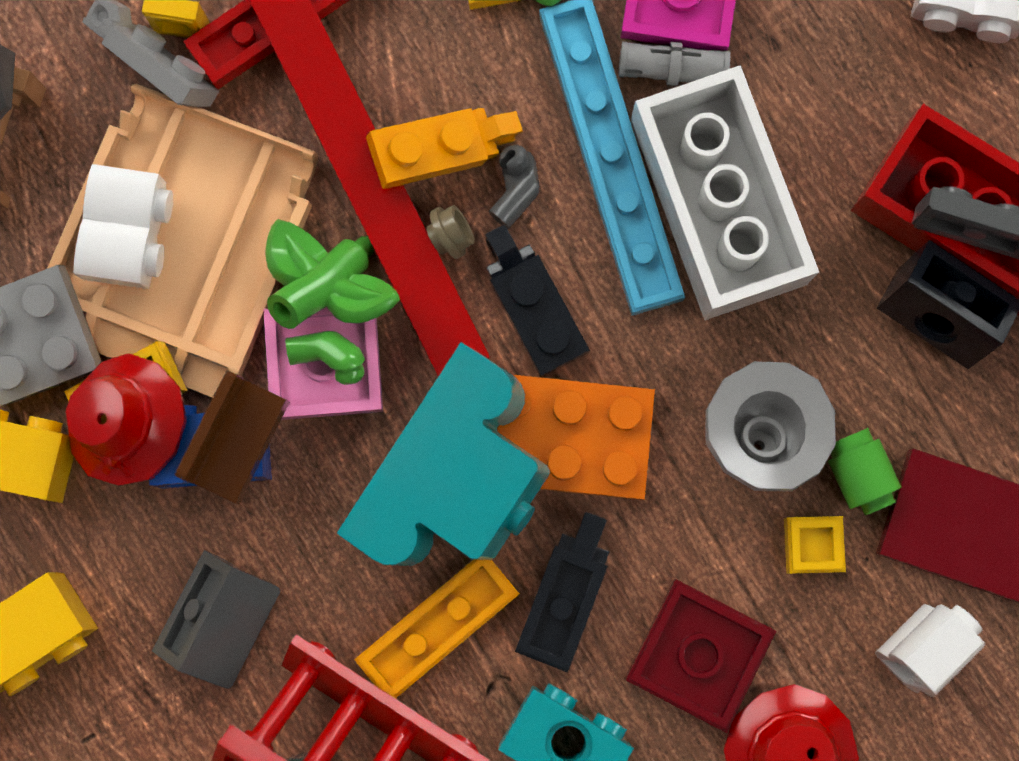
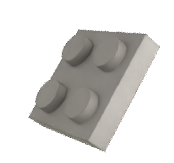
[0,265,102,407]

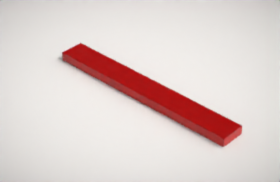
[249,0,490,376]

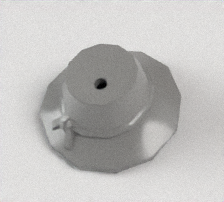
[705,361,836,492]

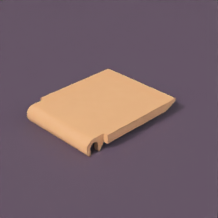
[47,83,318,398]

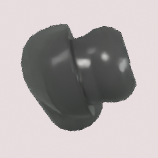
[489,144,540,229]

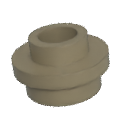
[426,205,475,259]

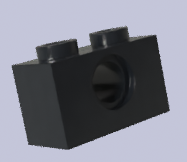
[877,240,1019,369]

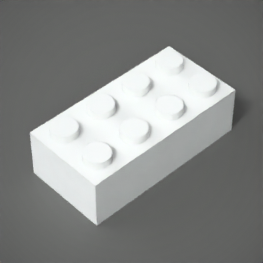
[631,65,819,320]

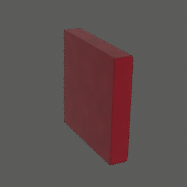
[624,579,777,733]

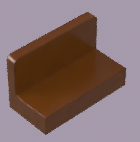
[175,370,290,505]

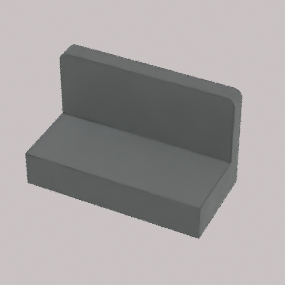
[152,550,280,689]

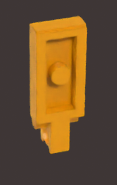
[366,108,523,189]

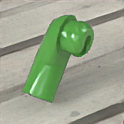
[285,331,365,385]

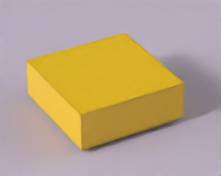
[142,0,209,38]
[784,516,846,574]

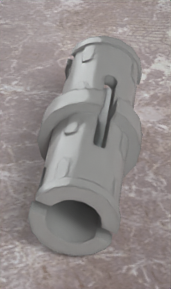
[619,41,730,86]

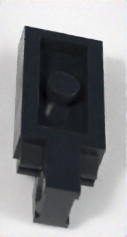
[485,224,590,378]
[515,512,610,673]

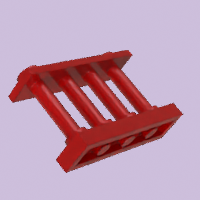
[212,634,489,761]

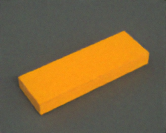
[354,559,520,699]

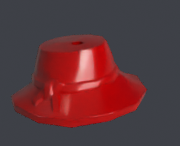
[66,353,187,486]
[723,684,859,761]

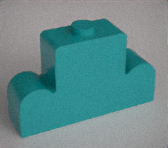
[337,342,550,566]

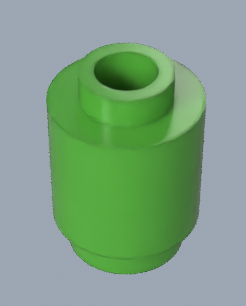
[828,428,902,515]

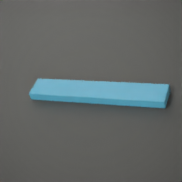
[539,0,685,316]

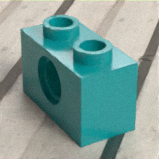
[498,683,634,761]

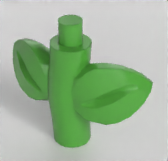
[265,219,400,329]

